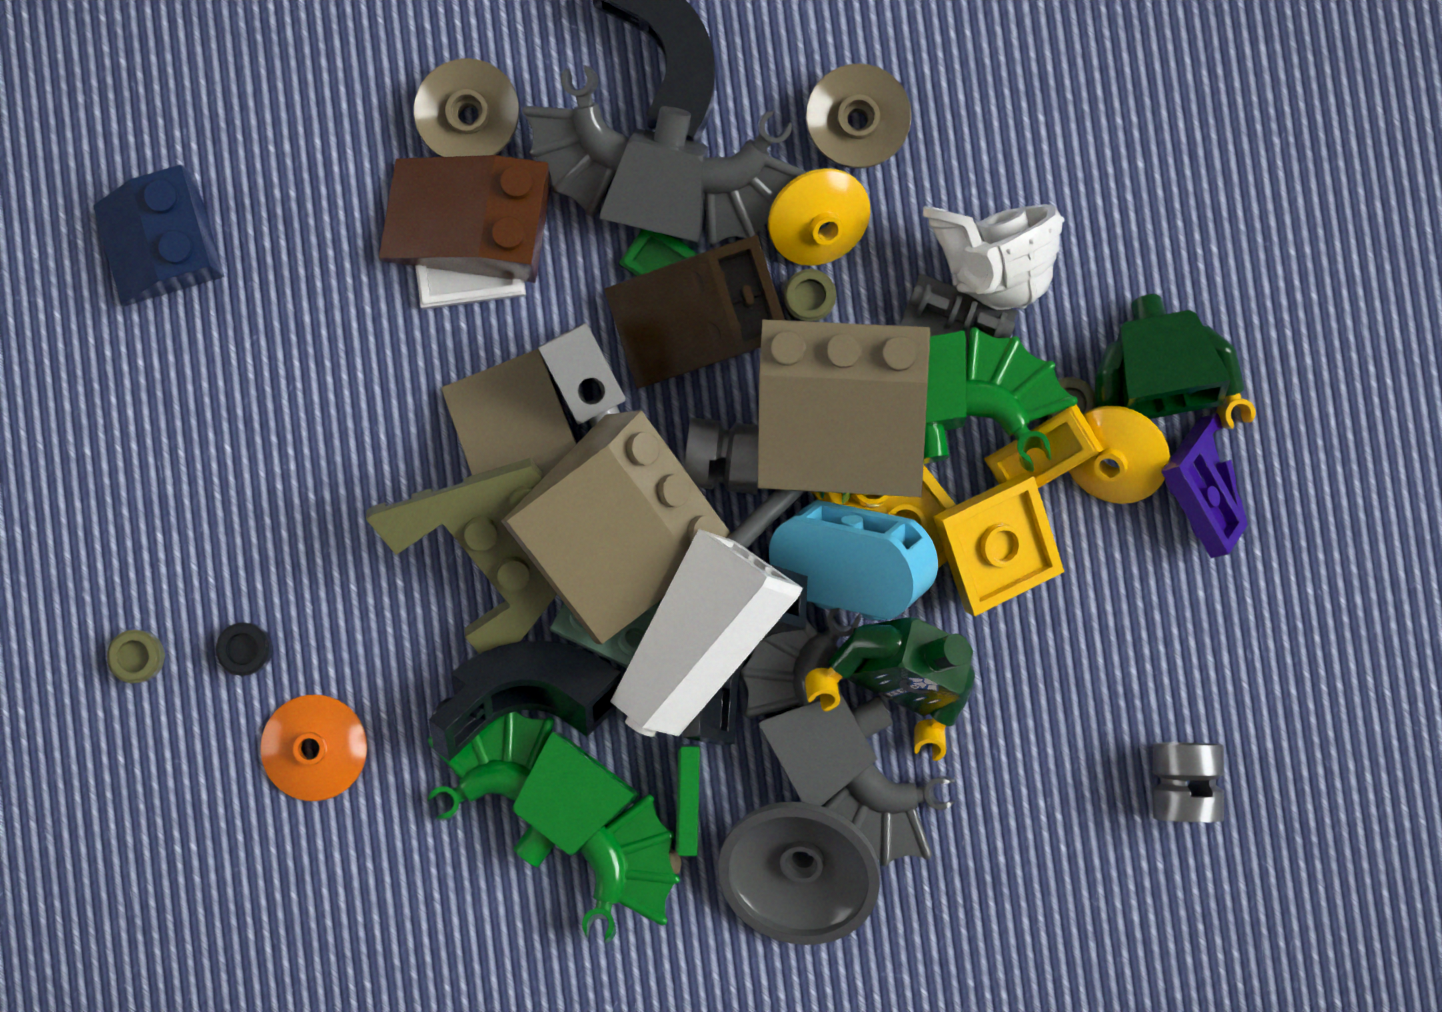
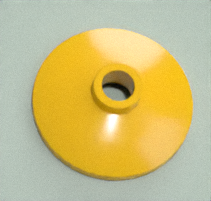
[768,168,870,266]
[1069,406,1170,504]

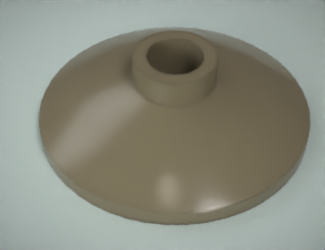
[414,58,520,157]
[806,63,912,169]

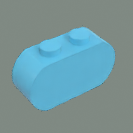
[769,500,938,620]

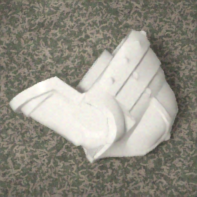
[923,204,1064,310]

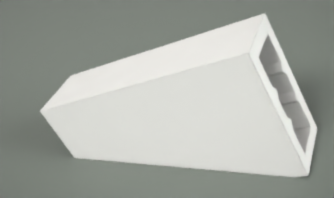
[610,529,803,737]

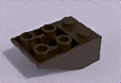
[604,235,785,389]

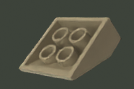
[758,319,931,497]
[501,410,731,644]

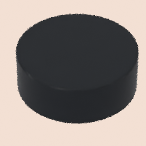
[216,622,273,676]

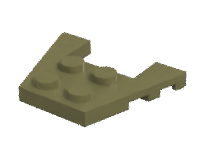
[366,458,557,654]

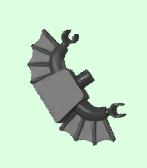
[522,65,807,246]
[740,608,957,866]

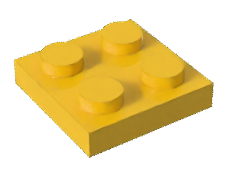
[933,473,1065,616]

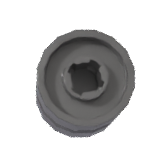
[684,417,759,495]
[1153,742,1224,822]

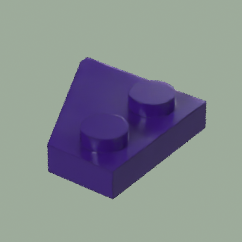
[1161,413,1248,559]

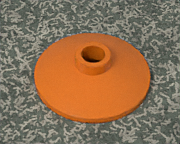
[260,694,368,801]

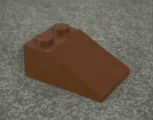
[379,155,552,283]

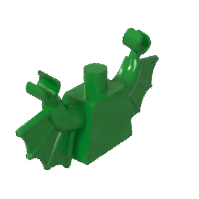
[819,327,1078,504]
[427,712,680,943]

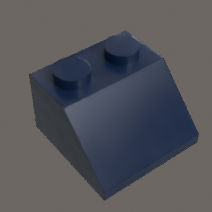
[93,164,225,307]

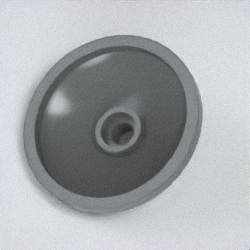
[718,802,881,945]

